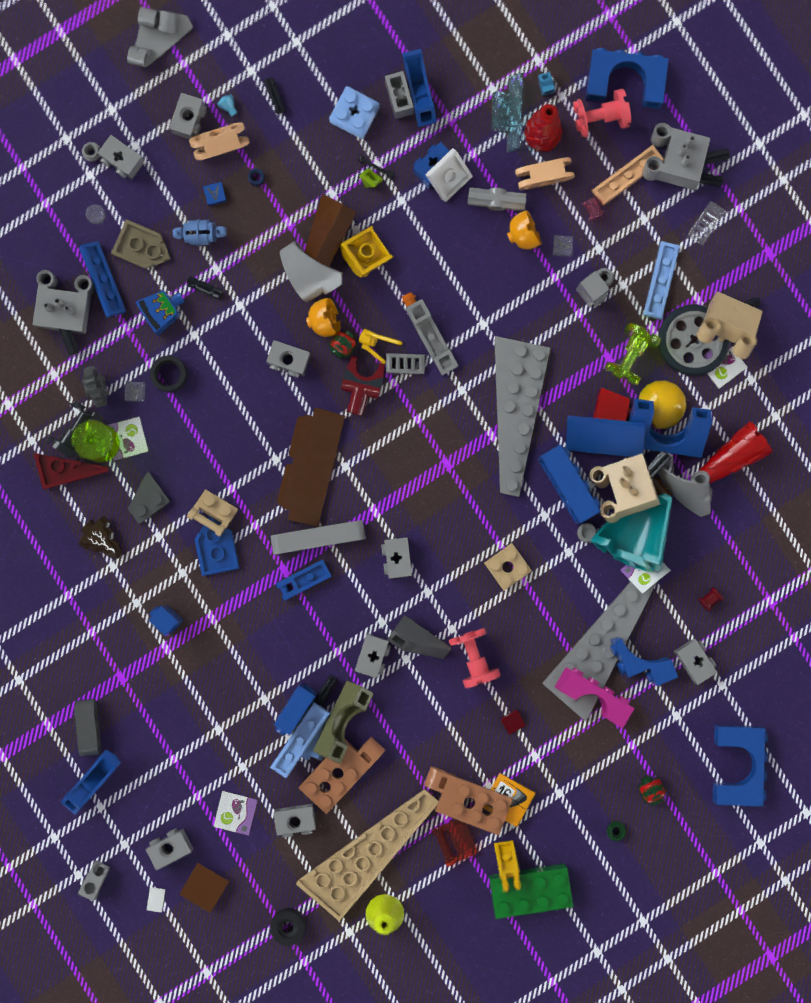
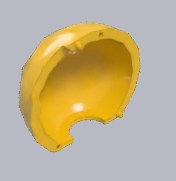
[638,380,686,429]

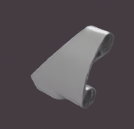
[657,453,712,517]

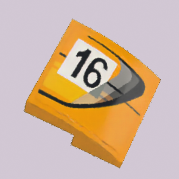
[483,773,536,827]

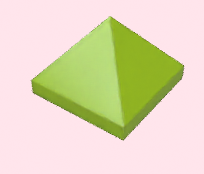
[359,168,383,188]

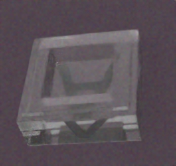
[553,235,573,257]
[124,382,146,402]

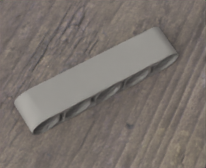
[270,520,366,555]

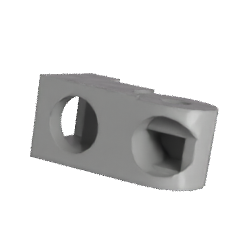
[78,860,110,901]

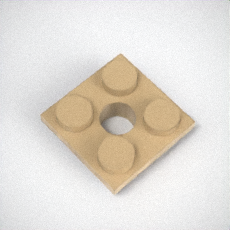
[484,543,532,591]

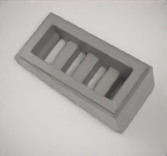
[386,353,425,374]

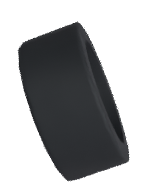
[150,355,188,393]

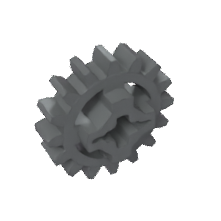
[82,366,109,408]

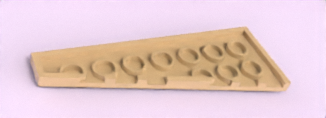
[296,789,439,921]

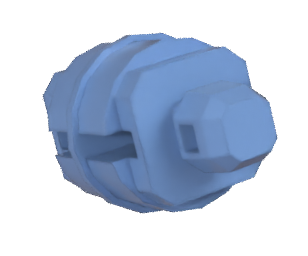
[173,219,227,246]

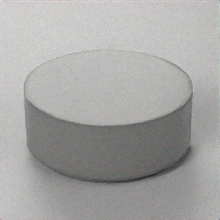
[577,523,597,543]

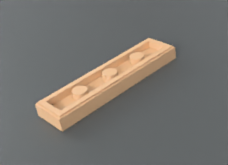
[592,145,664,206]

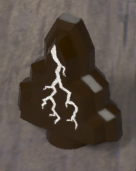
[78,516,123,559]

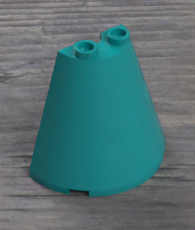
[591,493,672,572]

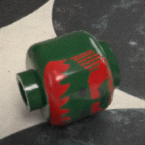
[329,330,357,359]
[638,775,667,806]

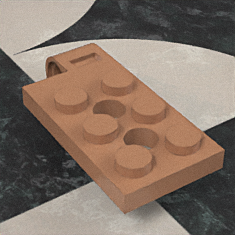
[298,737,385,814]
[424,766,513,835]

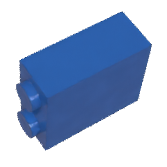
[274,682,317,736]

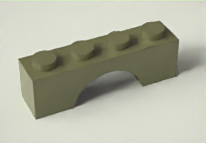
[313,681,374,764]

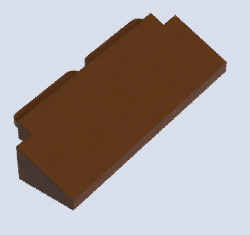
[277,407,345,527]

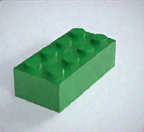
[489,863,573,919]

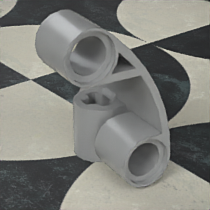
[127,7,193,68]
[280,241,342,302]

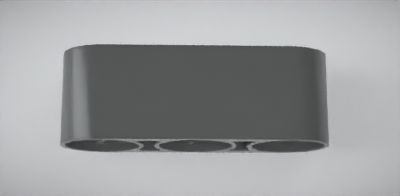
[74,699,101,757]

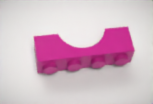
[554,667,635,728]

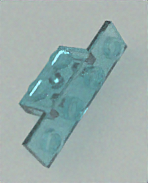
[491,72,524,153]

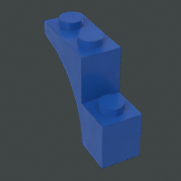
[402,49,437,127]
[610,637,678,686]
[61,749,121,815]

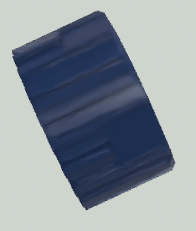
[247,168,265,187]

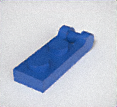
[276,560,332,601]

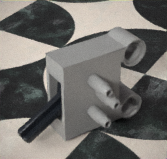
[642,123,730,190]
[32,270,95,356]

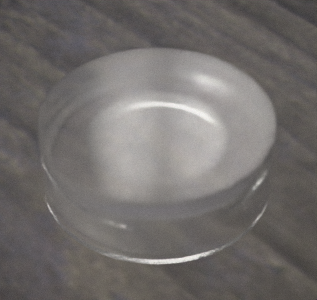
[86,204,106,225]

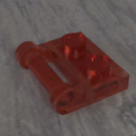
[431,819,478,866]

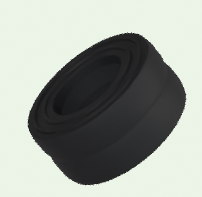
[270,908,306,946]

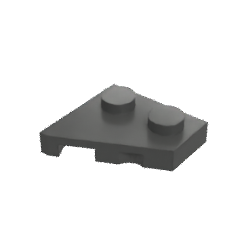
[128,472,171,524]

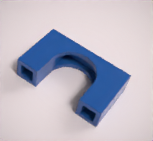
[585,48,669,109]
[629,398,712,458]
[713,725,768,807]

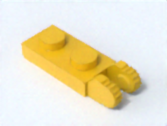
[494,840,520,892]

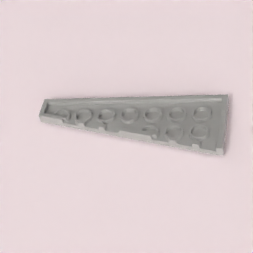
[494,336,550,497]
[542,581,657,721]

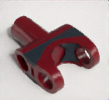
[341,356,385,416]

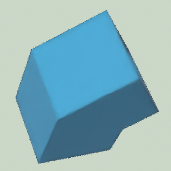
[538,72,555,96]

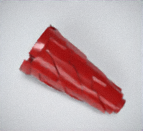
[524,104,562,152]
[699,421,773,484]

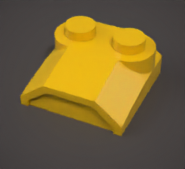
[340,226,393,278]

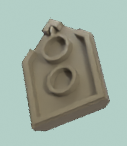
[111,219,171,269]

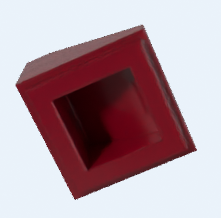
[500,709,526,735]

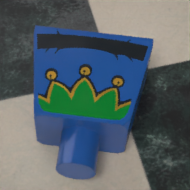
[135,290,185,336]

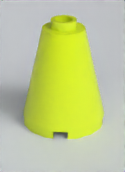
[366,894,404,934]

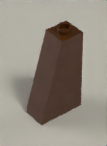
[304,194,356,267]

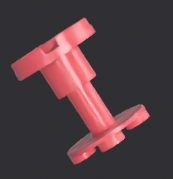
[573,89,631,138]
[449,628,501,688]

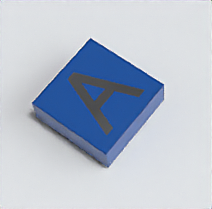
[203,182,227,206]

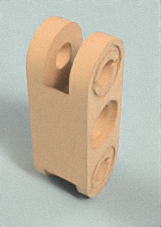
[189,123,249,160]
[515,157,575,190]

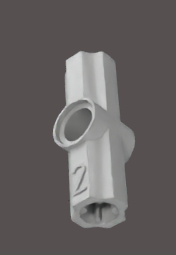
[468,188,526,211]

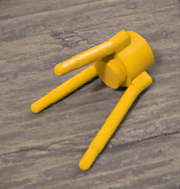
[359,329,403,364]

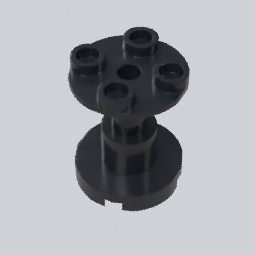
[46,401,103,462]

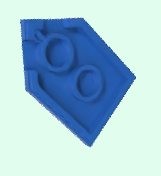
[194,516,240,576]

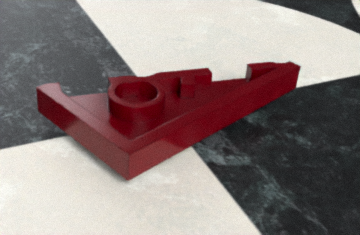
[33,453,109,490]

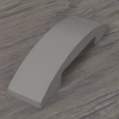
[405,299,459,375]

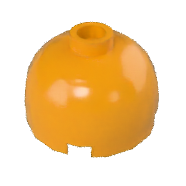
[507,210,542,250]
[306,298,341,337]

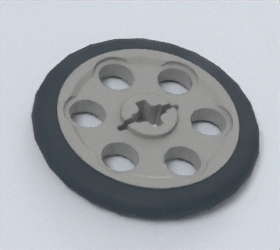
[658,304,730,376]

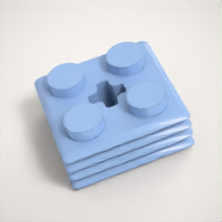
[329,86,380,139]

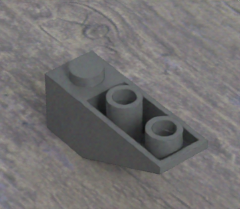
[387,615,452,659]

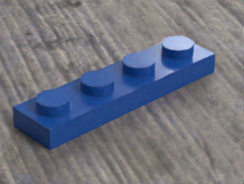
[79,241,126,318]

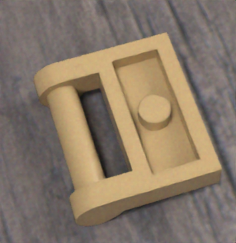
[187,489,238,537]

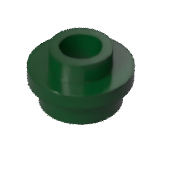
[607,821,626,841]

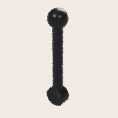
[358,155,394,179]

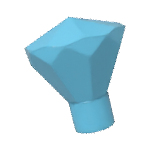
[217,95,237,117]

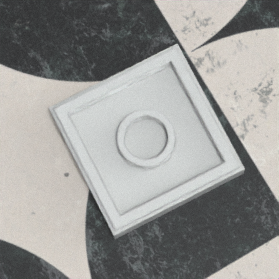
[425,148,473,202]

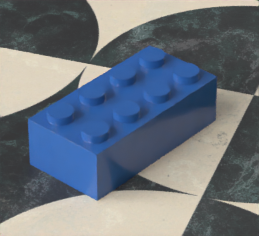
[537,444,601,524]

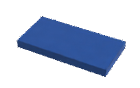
[566,416,646,457]

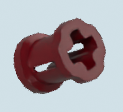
[698,587,724,612]

